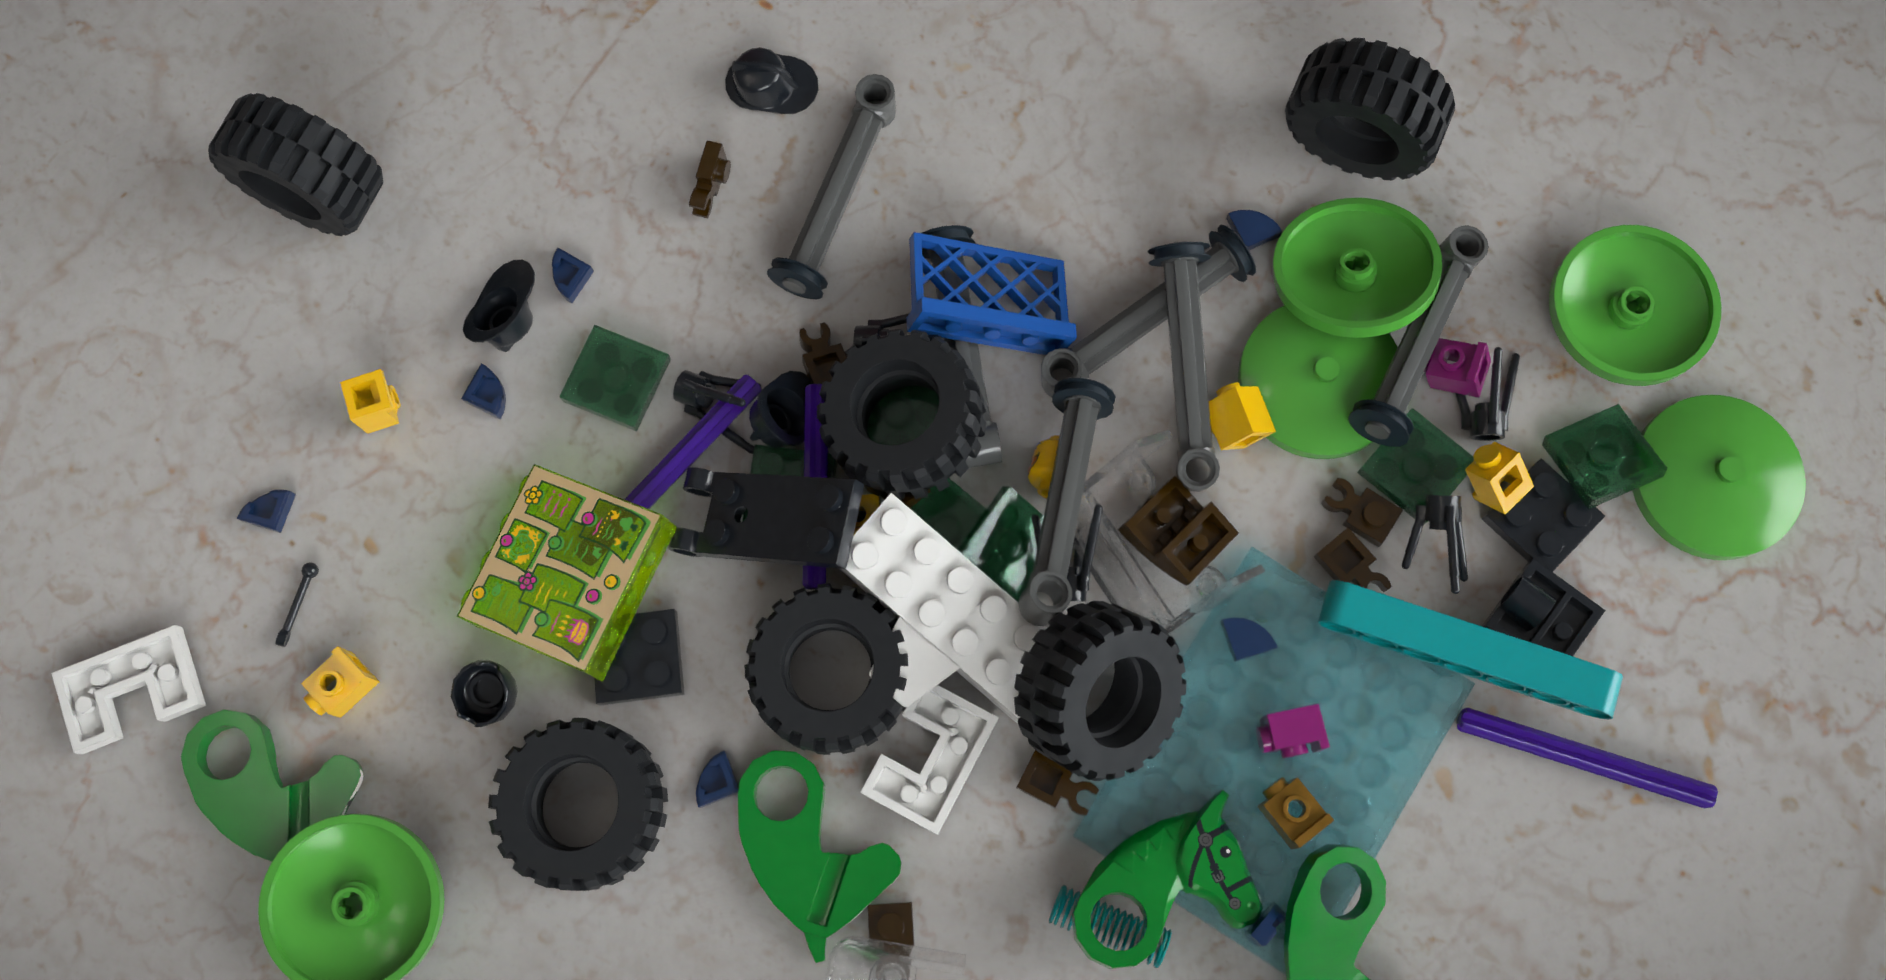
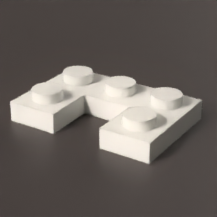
[51,625,206,754]
[860,685,999,835]

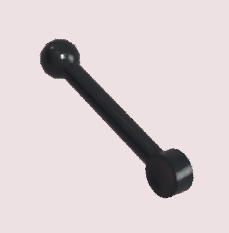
[275,562,319,647]

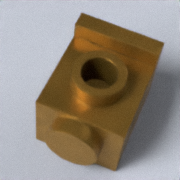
[1257,776,1334,850]

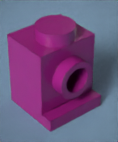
[1424,338,1491,398]
[1256,703,1330,759]

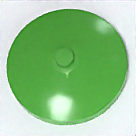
[1273,198,1442,338]
[1549,225,1722,386]
[1238,305,1398,459]
[1630,395,1806,560]
[258,813,445,980]

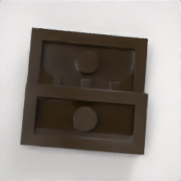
[1117,476,1239,586]

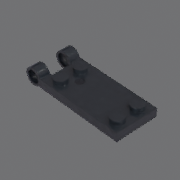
[668,467,864,569]

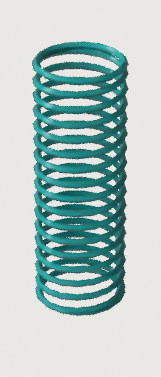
[1049,885,1172,968]

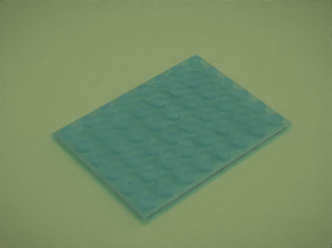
[1073,547,1475,975]

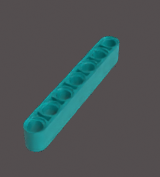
[1318,580,1623,720]

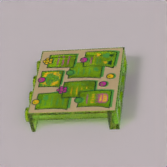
[456,464,677,682]

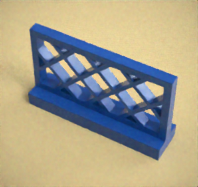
[906,232,1077,355]

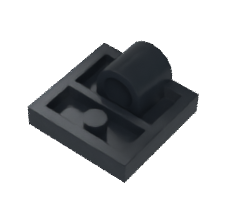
[1482,558,1606,656]

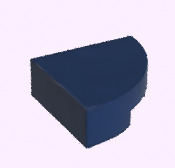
[1226,210,1282,250]
[552,248,594,303]
[461,363,506,419]
[237,490,296,533]
[1220,617,1278,663]
[696,750,739,808]
[1244,901,1286,947]

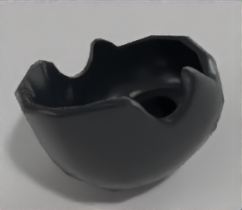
[450,660,518,727]

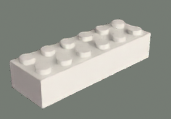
[838,493,1047,724]

